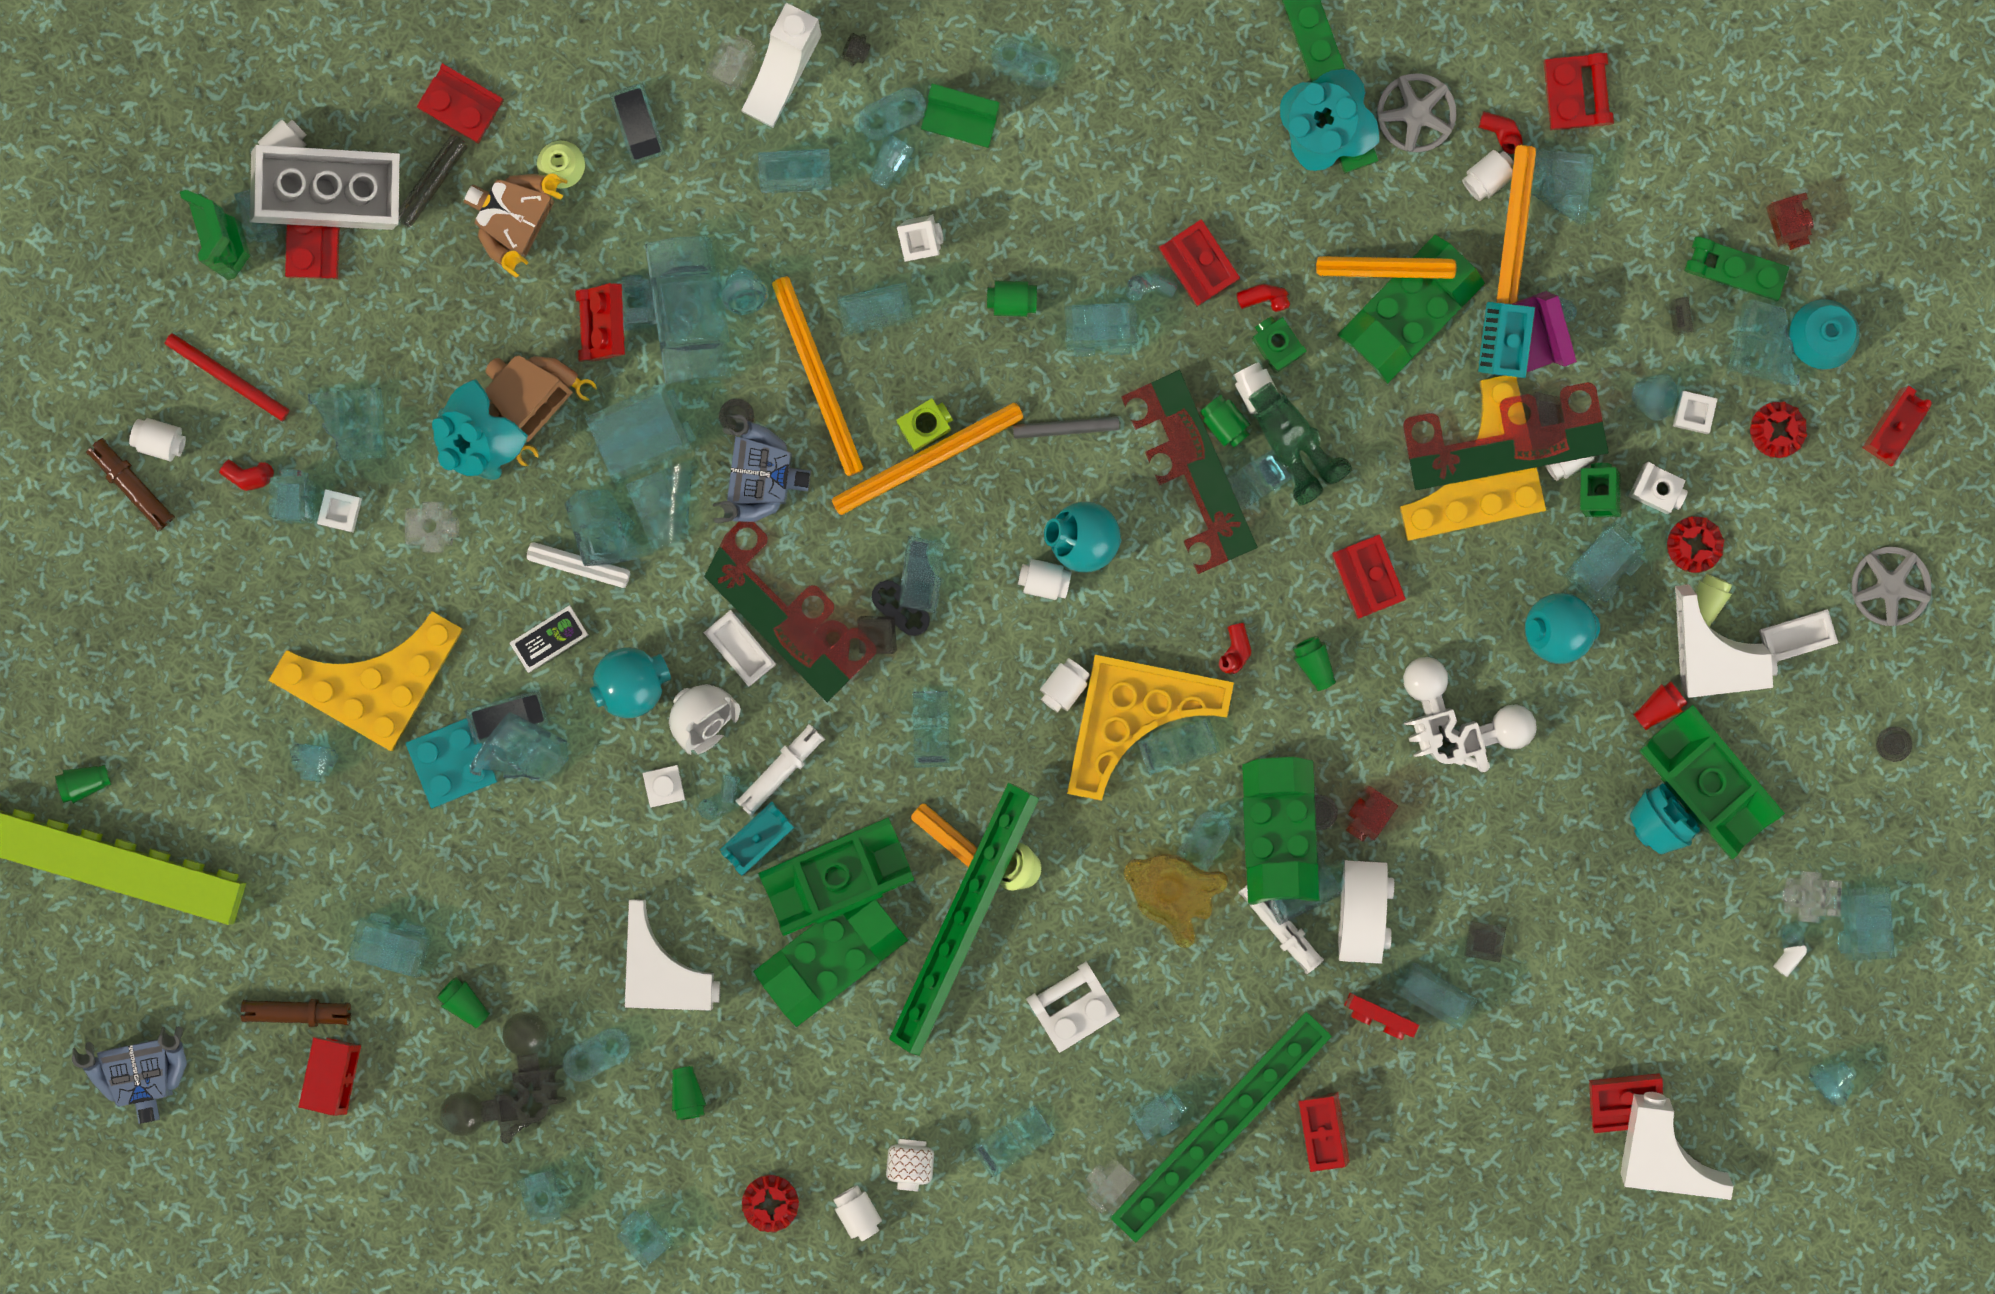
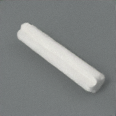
[527,542,630,588]

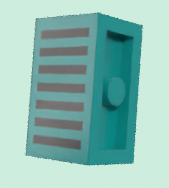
[1478,302,1535,378]

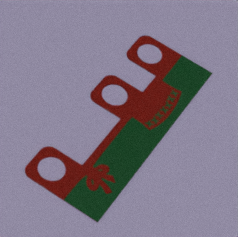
[1121,369,1258,574]
[1403,382,1609,491]
[704,522,876,703]

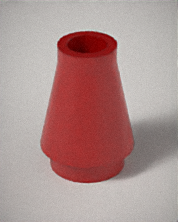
[1633,681,1688,730]

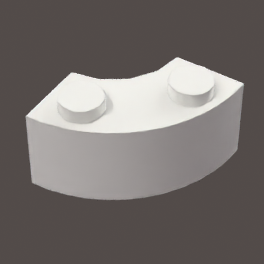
[1338,860,1394,964]

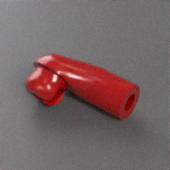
[1478,111,1523,155]
[1236,284,1290,312]
[219,459,274,491]
[1219,622,1252,674]

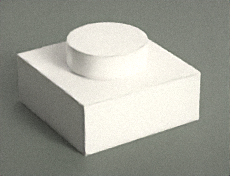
[1673,391,1717,434]
[317,489,362,533]
[643,765,686,808]

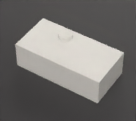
[250,145,400,230]

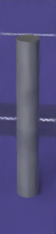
[1013,416,1119,439]

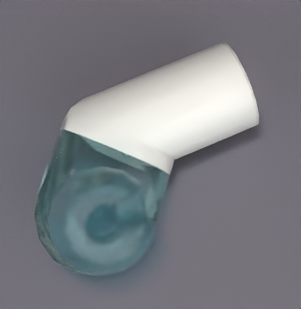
[1773,923,1807,977]

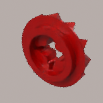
[1750,402,1808,458]
[1667,516,1725,573]
[742,1175,799,1232]

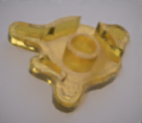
[1124,854,1228,948]

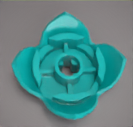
[1280,69,1380,171]
[432,379,528,480]

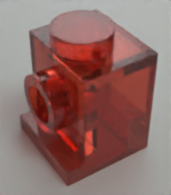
[1766,192,1814,250]
[1345,786,1398,842]

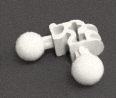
[1403,657,1537,772]

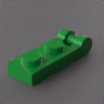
[1684,237,1789,301]

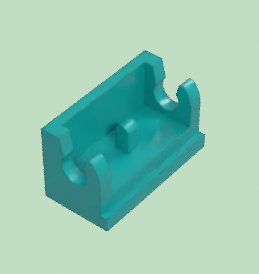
[720,801,796,876]

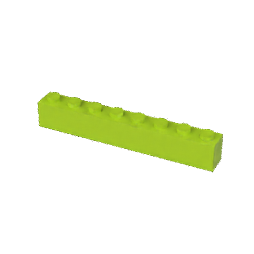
[0,804,246,925]

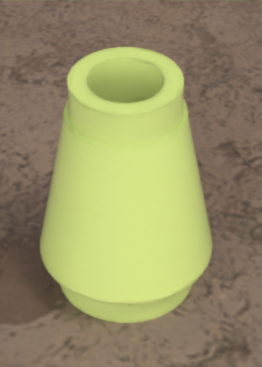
[1696,574,1732,627]

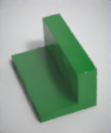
[921,83,1000,148]

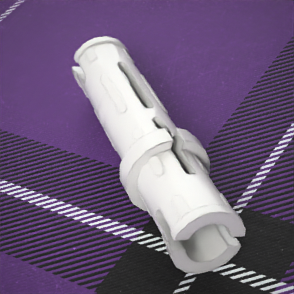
[736,724,825,816]
[1238,885,1324,974]

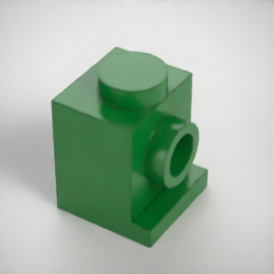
[1252,316,1307,374]
[1580,463,1621,518]

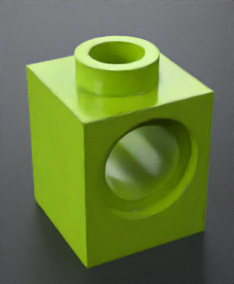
[896,398,953,453]

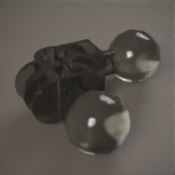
[440,1012,567,1144]

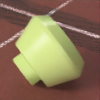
[537,141,585,189]
[1000,843,1041,891]

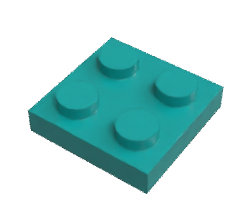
[405,716,498,809]

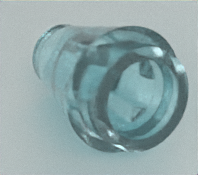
[869,134,915,190]

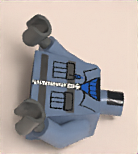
[713,414,811,524]
[72,1026,187,1124]

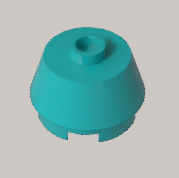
[1789,299,1860,369]
[1630,783,1701,855]

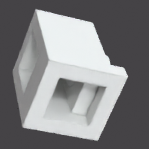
[897,215,943,261]
[1628,462,1688,514]

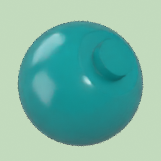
[1044,501,1121,572]
[1525,593,1600,664]
[589,647,671,718]

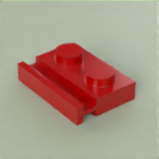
[417,63,504,144]
[1158,219,1240,307]
[285,224,340,279]
[1331,534,1406,619]
[1344,993,1420,1040]
[1589,1073,1663,1133]

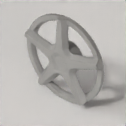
[1377,73,1456,152]
[1851,547,1931,626]

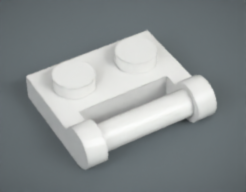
[1026,961,1120,1053]

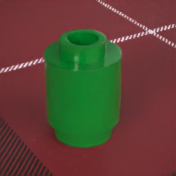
[987,280,1037,317]
[1199,394,1251,448]

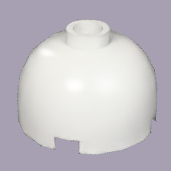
[669,684,741,755]

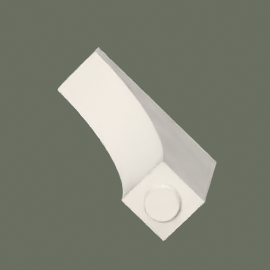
[741,3,822,128]
[1675,584,1778,698]
[625,899,720,1010]
[1621,1092,1734,1200]

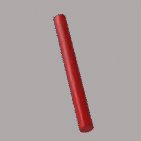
[165,333,290,422]

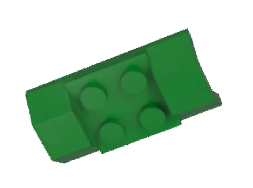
[180,190,250,280]
[1337,235,1485,384]
[1639,705,1785,860]
[1242,757,1320,905]
[758,817,915,936]
[753,899,908,1027]

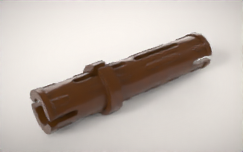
[86,438,175,532]
[241,999,351,1027]

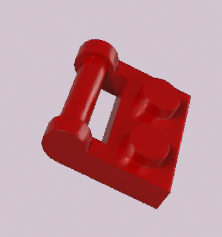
[1544,53,1614,131]
[575,283,625,362]

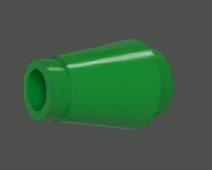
[1292,636,1336,691]
[55,765,111,804]
[436,977,490,1029]
[672,1066,707,1120]

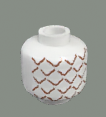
[886,1139,934,1191]

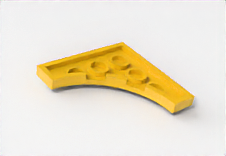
[1400,375,1546,541]
[268,611,463,751]
[1067,655,1234,801]

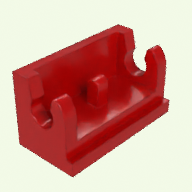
[1862,385,1932,467]
[298,1037,361,1116]
[1299,1092,1350,1172]

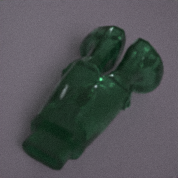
[1248,382,1352,506]

